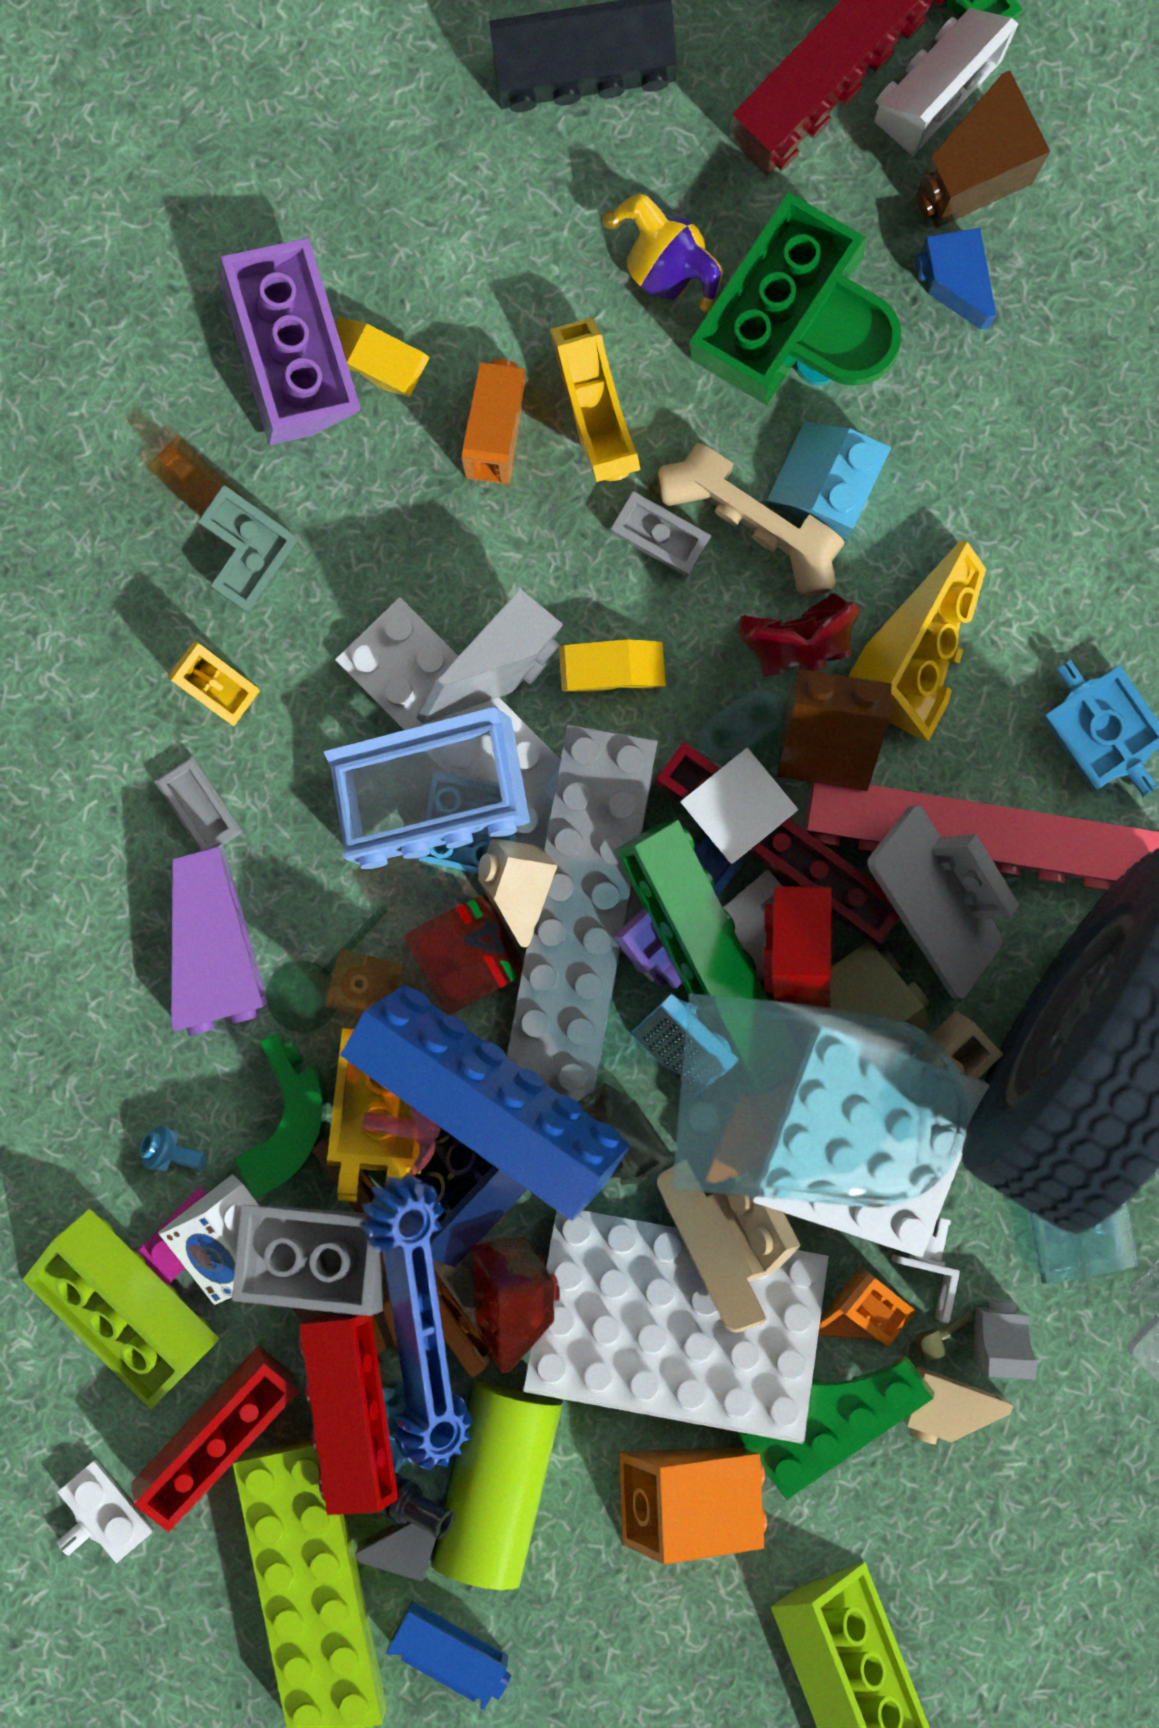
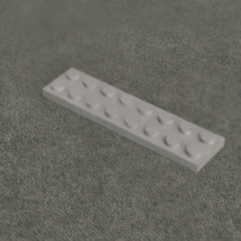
[507,725,658,1103]

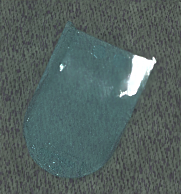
[672,994,968,1207]

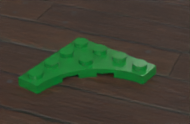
[733,1355,935,1500]

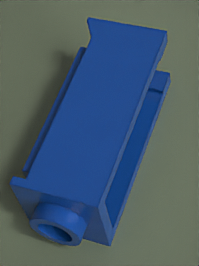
[386,1600,511,1710]

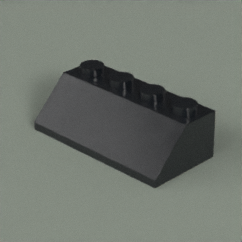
[489,0,677,112]

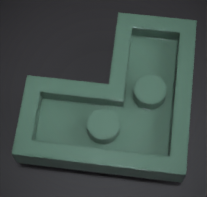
[197,485,299,613]

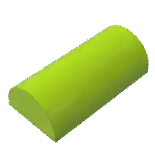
[431,1380,563,1590]

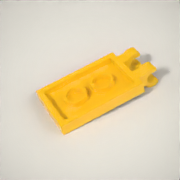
[327,1028,426,1203]

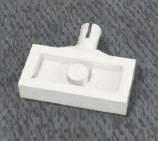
[56,1459,154,1564]

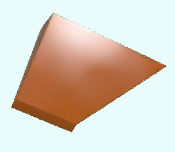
[818,1266,917,1347]

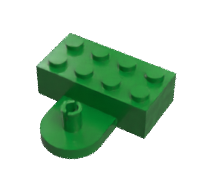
[689,192,901,405]

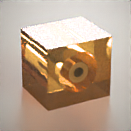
[325,948,403,1016]

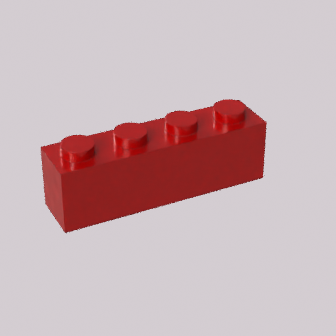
[299,1313,398,1515]
[131,1345,298,1533]

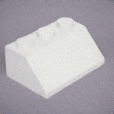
[874,8,1018,156]

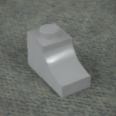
[972,1299,1037,1380]

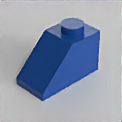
[915,228,996,329]

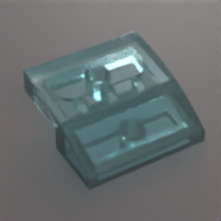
[1028,1203,1139,1284]

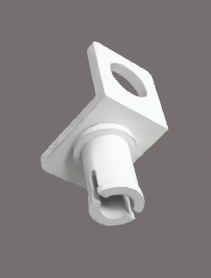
[891,1218,960,1323]

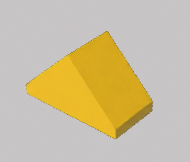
[167,640,260,726]

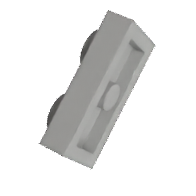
[610,491,711,577]

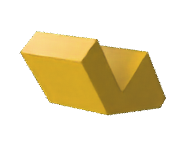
[335,317,430,397]
[559,639,666,693]

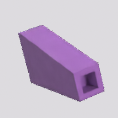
[171,846,268,1036]

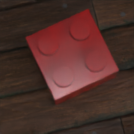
[763,887,832,1010]

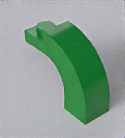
[233,1033,327,1199]

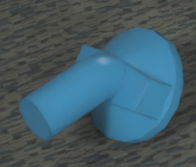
[139,1125,207,1171]

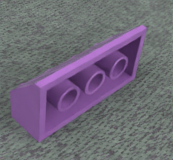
[218,238,361,446]

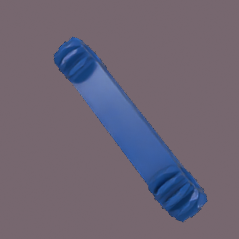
[359,1175,474,1470]

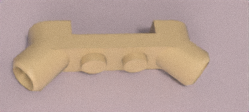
[656,443,844,597]

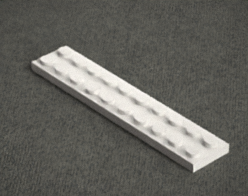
[335,597,655,982]

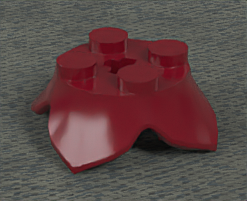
[738,593,860,677]

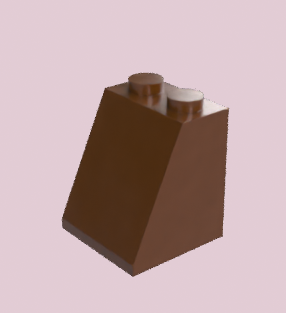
[916,70,1050,228]
[777,669,892,791]

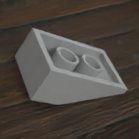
[416,589,563,724]
[232,1205,387,1316]

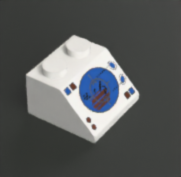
[158,1174,259,1305]

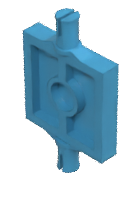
[1042,659,1159,797]

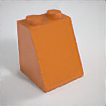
[619,1447,767,1565]

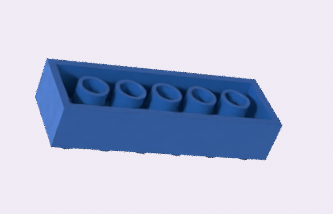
[340,985,631,1221]

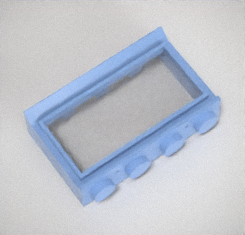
[323,706,530,869]

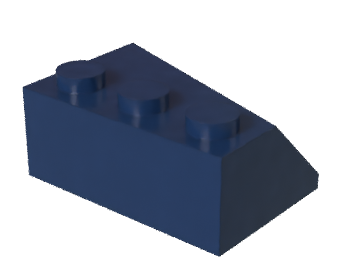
[382,1117,528,1267]

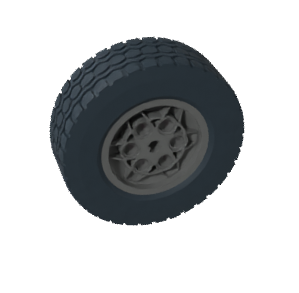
[961,848,1159,1234]

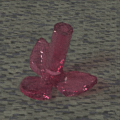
[363,1106,441,1176]

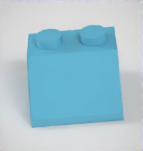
[766,421,891,540]

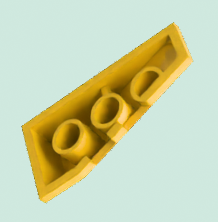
[848,541,986,741]

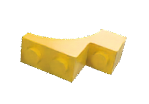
[550,317,641,482]

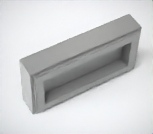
[154,756,243,852]

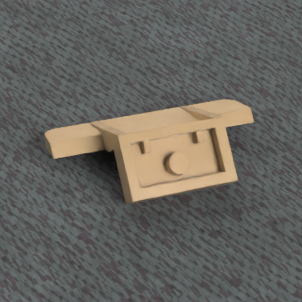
[657,1159,801,1333]

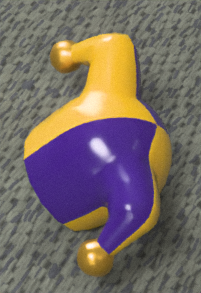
[602,193,724,314]

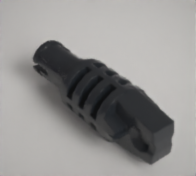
[378,1473,454,1539]

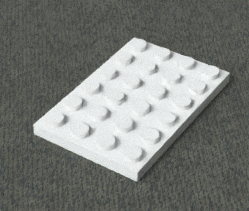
[524,1210,829,1444]

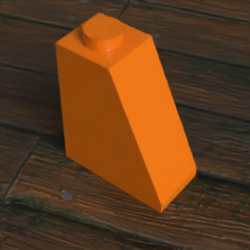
[461,359,526,485]

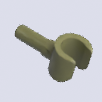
[915,1311,975,1361]

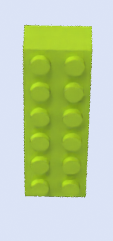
[233,1437,387,1728]

